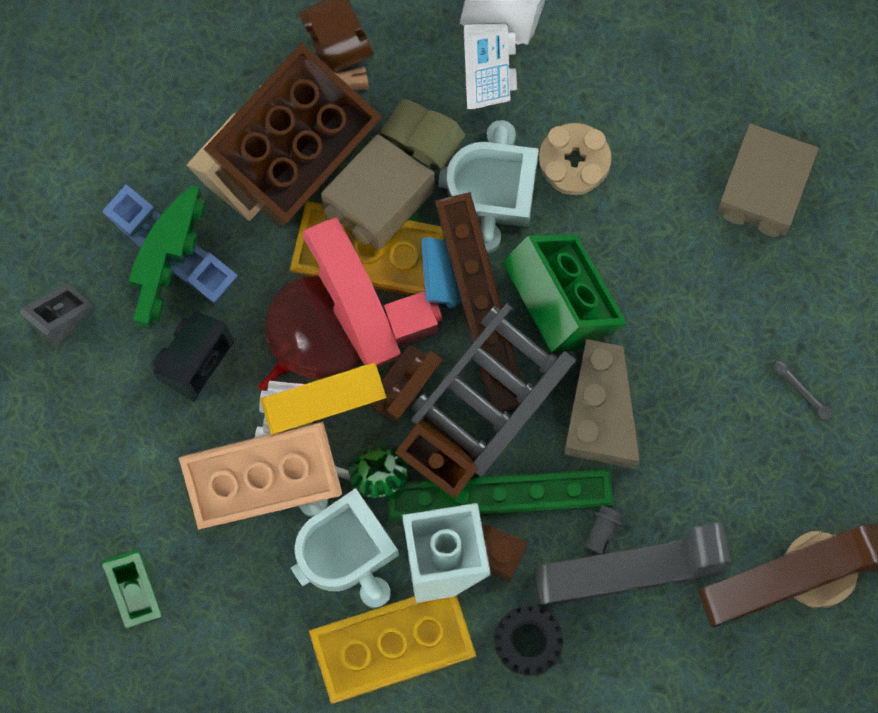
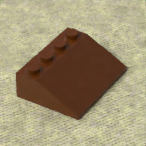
[203,42,382,228]

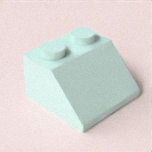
[402,503,490,603]

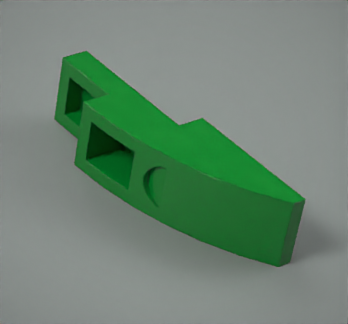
[128,185,206,330]

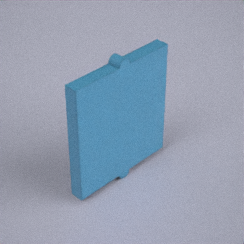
[421,237,463,308]

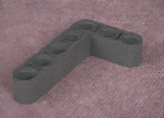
[534,524,731,607]

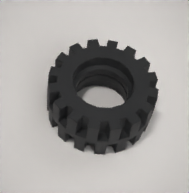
[494,605,563,676]

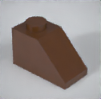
[395,418,478,499]
[481,524,527,583]

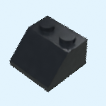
[153,311,234,402]

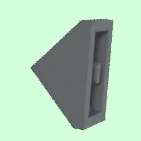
[20,283,94,348]

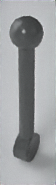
[774,361,833,421]

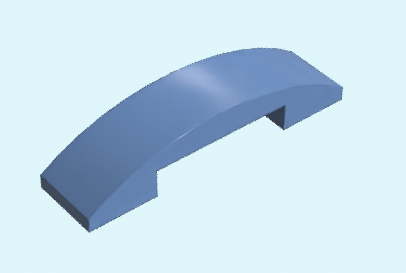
[102,185,238,304]

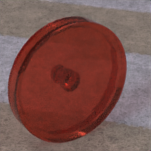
[265,276,362,379]

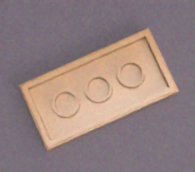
[179,421,342,530]

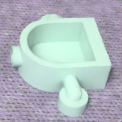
[439,120,538,253]
[290,488,399,609]

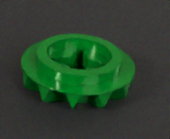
[348,444,408,498]

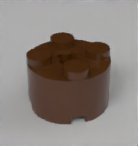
[299,0,375,73]

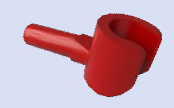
[257,345,300,391]

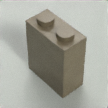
[718,124,819,237]
[321,134,435,251]

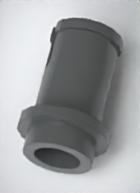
[583,506,623,555]

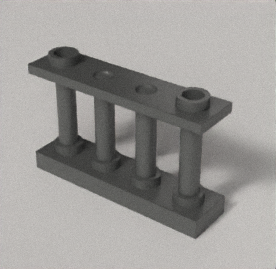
[410,303,576,477]

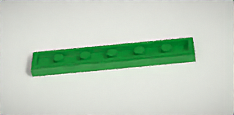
[387,469,613,521]

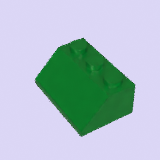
[502,234,627,353]

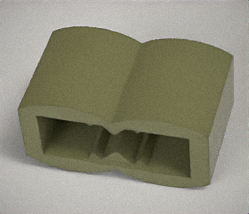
[379,99,466,170]

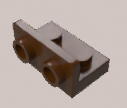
[368,345,443,424]

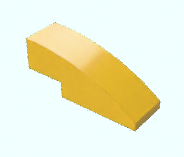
[260,362,386,435]

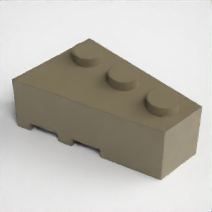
[564,339,640,469]

